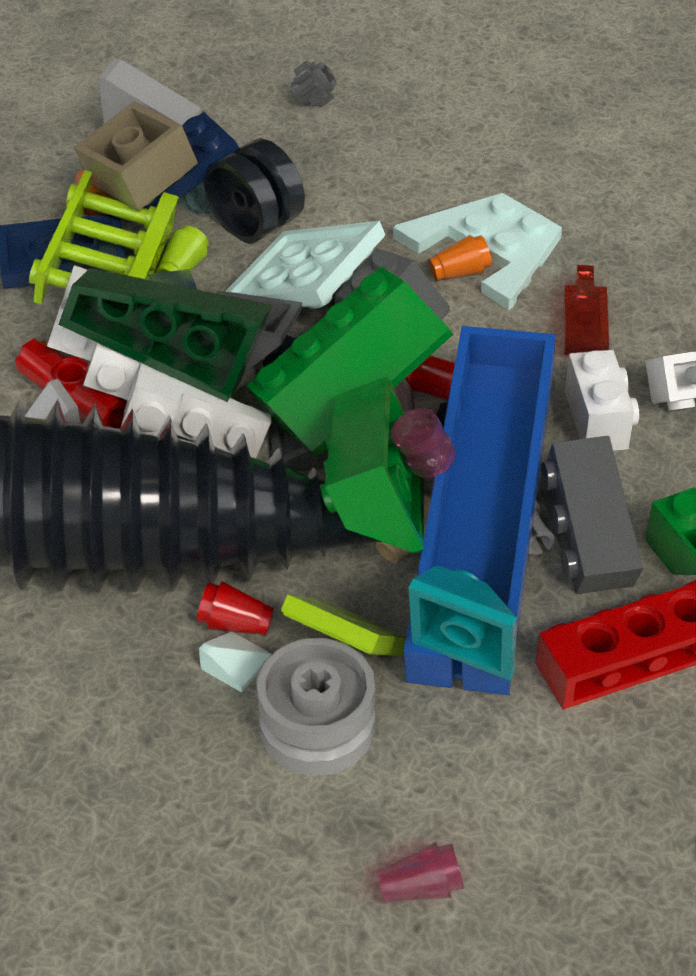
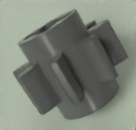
[291,60,337,107]

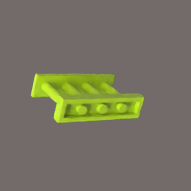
[29,170,179,305]

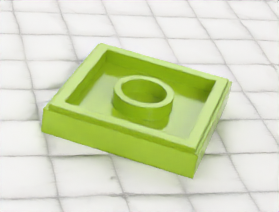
[281,594,406,656]

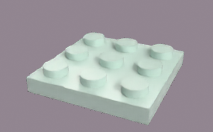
[226,221,385,309]

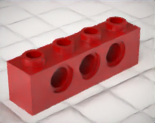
[535,580,696,710]

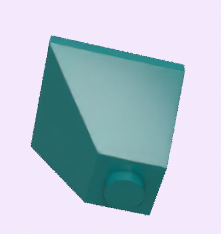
[408,565,517,681]

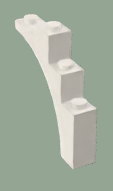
[47,265,271,458]

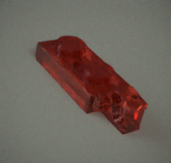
[563,265,609,355]

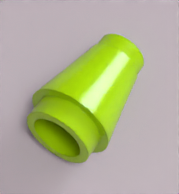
[156,225,209,273]

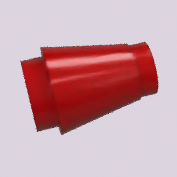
[197,581,275,636]

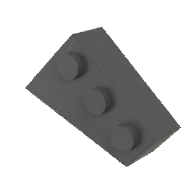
[538,436,643,594]

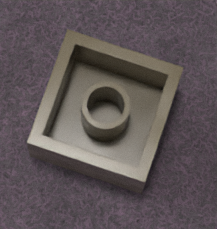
[74,101,198,211]

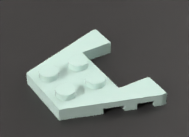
[393,193,562,310]

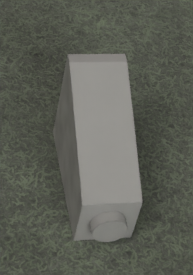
[98,58,201,125]

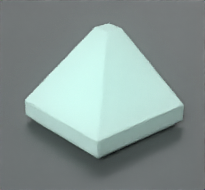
[199,632,272,692]

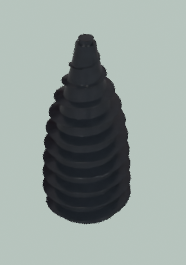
[0,398,381,593]

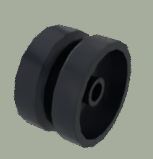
[204,138,305,243]

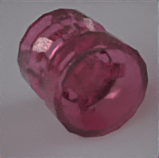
[391,408,456,477]

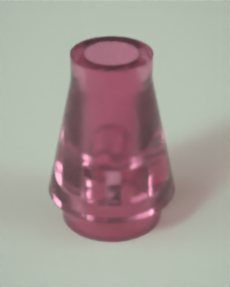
[376,841,464,904]

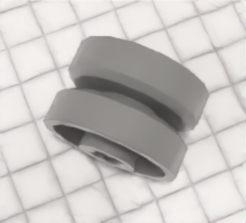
[257,638,375,776]

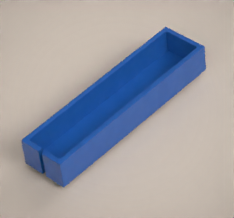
[404,326,556,695]

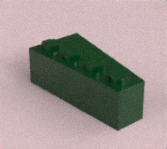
[58,268,272,402]

